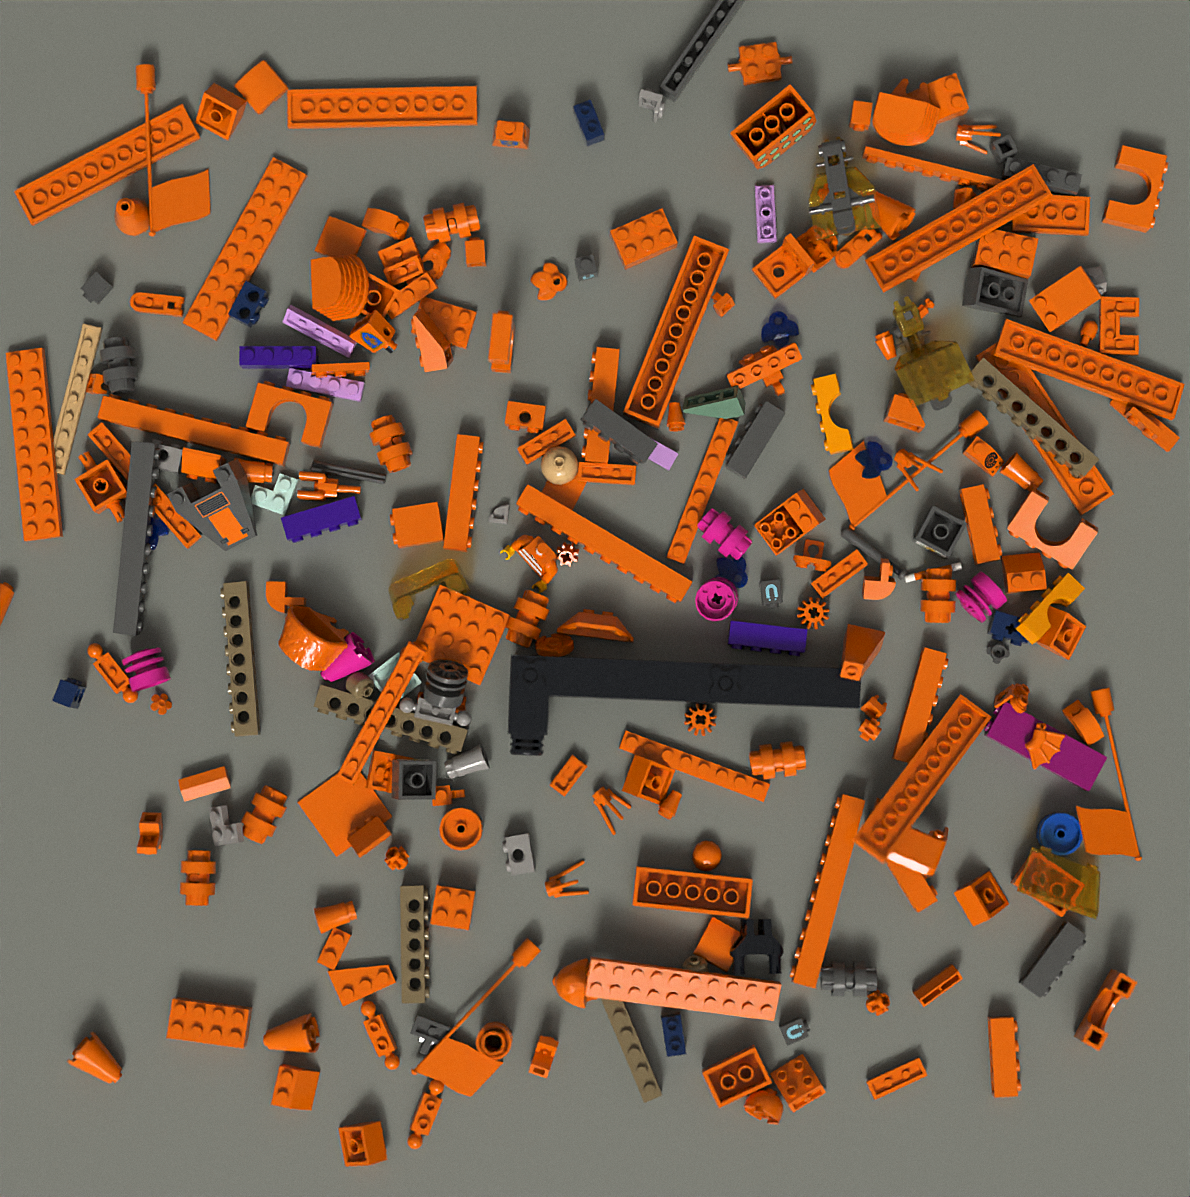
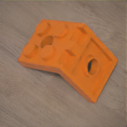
[752,233,814,299]

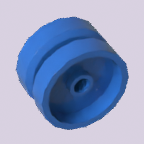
[1036,813,1083,856]

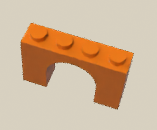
[1102,145,1168,233]
[488,311,515,373]
[246,381,334,449]
[1007,487,1098,570]
[1073,969,1137,1051]

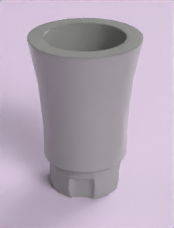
[444,744,490,779]

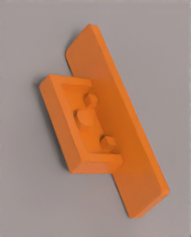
[726,342,802,389]
[1109,399,1180,452]

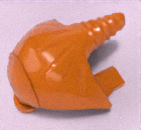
[552,958,598,1008]

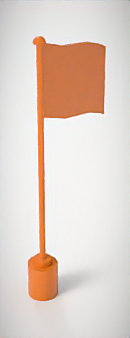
[136,64,210,237]
[829,409,989,531]
[1076,687,1142,861]
[411,938,541,1097]

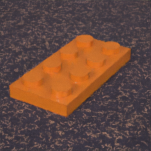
[1011,195,1090,236]

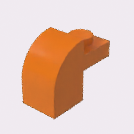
[361,208,410,241]
[862,558,896,600]
[266,581,306,614]
[1062,700,1104,747]
[137,812,163,855]
[528,1035,559,1079]

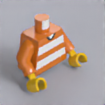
[500,535,558,594]

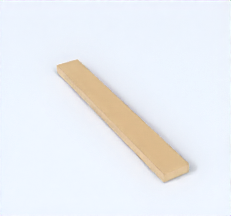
[53,323,103,475]

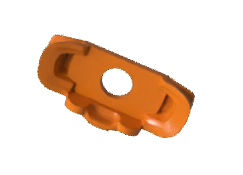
[406,242,451,284]

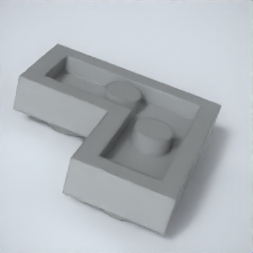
[209,805,244,846]

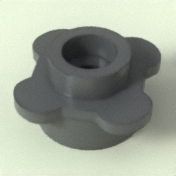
[987,641,1010,664]

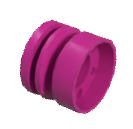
[955,571,1007,623]
[695,577,739,621]
[122,648,171,692]

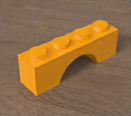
[811,374,854,455]
[1016,573,1085,645]

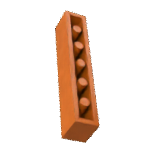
[582,347,620,464]
[443,434,484,552]
[892,647,949,764]

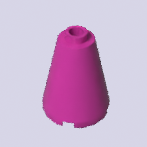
[320,632,375,682]

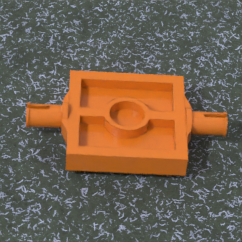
[728,42,792,85]

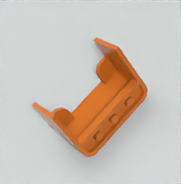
[867,798,949,876]

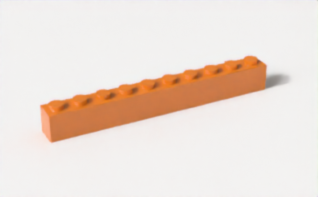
[97,394,291,466]
[516,484,692,604]
[789,794,866,988]

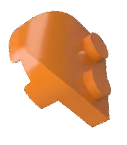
[796,226,838,273]

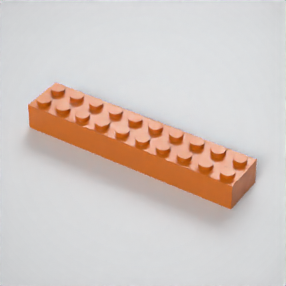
[623,236,729,429]

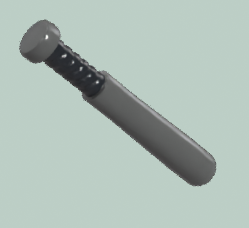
[841,527,908,580]

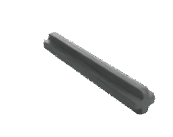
[311,460,386,484]

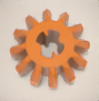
[797,597,830,630]
[684,704,717,736]

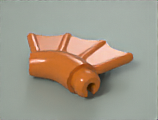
[1025,723,1065,770]

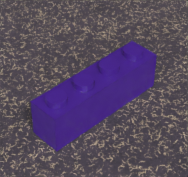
[239,346,319,369]
[281,496,363,543]
[728,621,807,656]

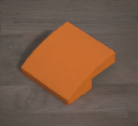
[234,60,289,114]
[315,216,366,256]
[378,237,425,286]
[365,750,414,793]
[693,917,741,972]

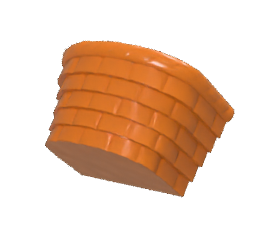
[872,78,940,146]
[311,254,369,321]
[278,606,349,671]

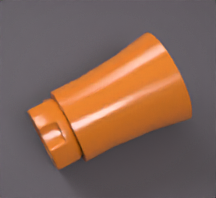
[999,452,1043,492]
[234,458,273,483]
[314,901,357,934]

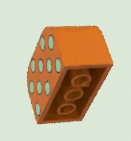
[730,84,816,169]

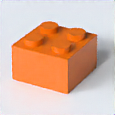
[430,884,476,930]

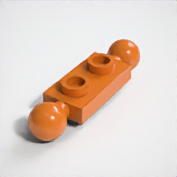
[87,643,138,703]
[361,1001,400,1070]
[407,1079,444,1149]

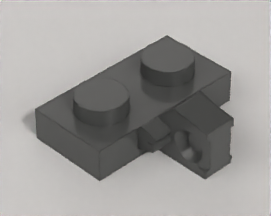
[410,1014,453,1055]

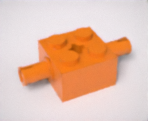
[74,451,127,523]

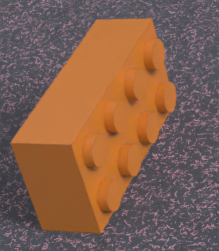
[166,997,252,1049]

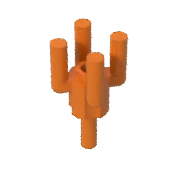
[297,471,361,501]

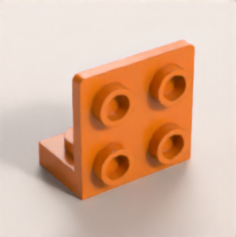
[770,1054,826,1113]

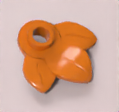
[530,263,567,300]

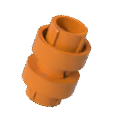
[423,202,480,243]
[369,415,413,473]
[920,568,956,623]
[505,590,550,648]
[749,741,806,780]
[241,785,287,844]
[180,850,216,906]
[476,1021,513,1060]

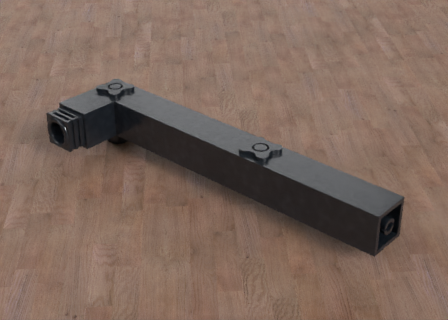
[507,655,861,756]

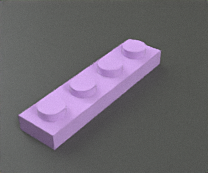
[283,305,357,358]
[286,368,365,402]

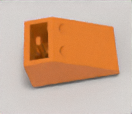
[411,308,453,372]
[754,489,826,556]

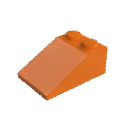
[907,73,969,124]
[1029,266,1102,332]

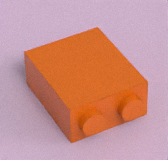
[390,502,444,548]

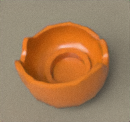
[692,840,722,872]

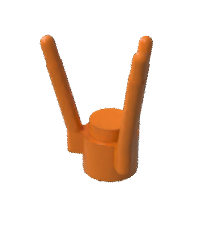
[956,124,1001,154]
[894,449,943,491]
[592,786,631,835]
[545,860,589,898]

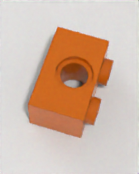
[505,401,546,433]

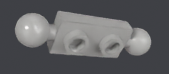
[399,697,471,726]

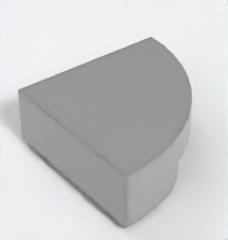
[488,505,509,524]

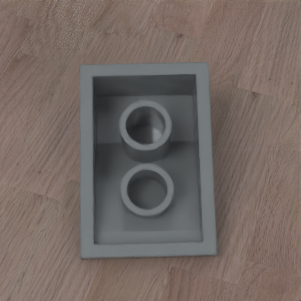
[962,267,1028,317]

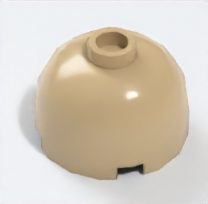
[541,446,579,485]

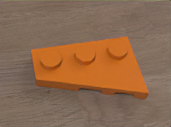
[327,964,396,1006]

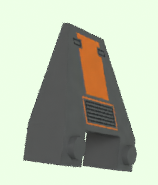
[167,459,257,551]

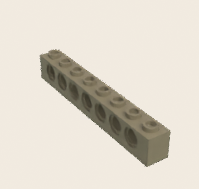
[966,358,1099,478]
[220,581,261,737]
[313,684,469,755]

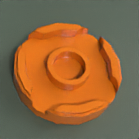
[535,633,574,657]

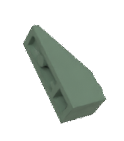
[683,386,746,419]

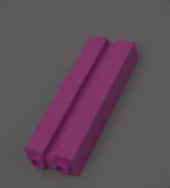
[984,702,1108,791]

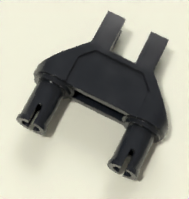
[730,919,784,975]

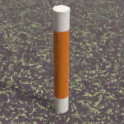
[904,562,962,583]

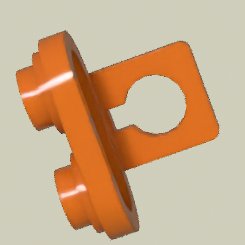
[793,539,831,572]
[994,683,1030,713]

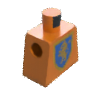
[492,120,530,149]
[349,310,397,353]

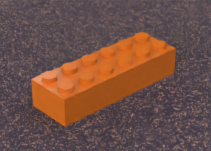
[632,866,753,918]

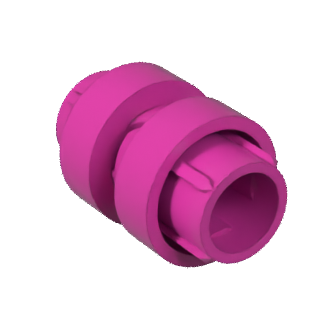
[697,508,753,560]

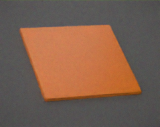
[297,773,393,857]

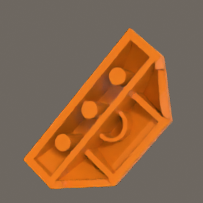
[557,609,634,643]

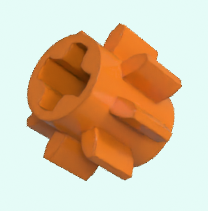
[556,542,579,567]
[858,718,882,741]
[384,846,410,870]
[866,990,890,1016]

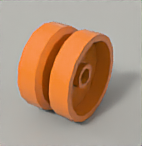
[439,807,483,851]

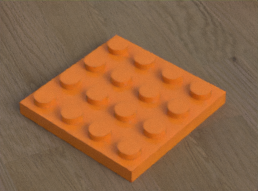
[416,584,511,685]

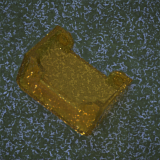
[388,558,471,621]
[1017,846,1101,919]

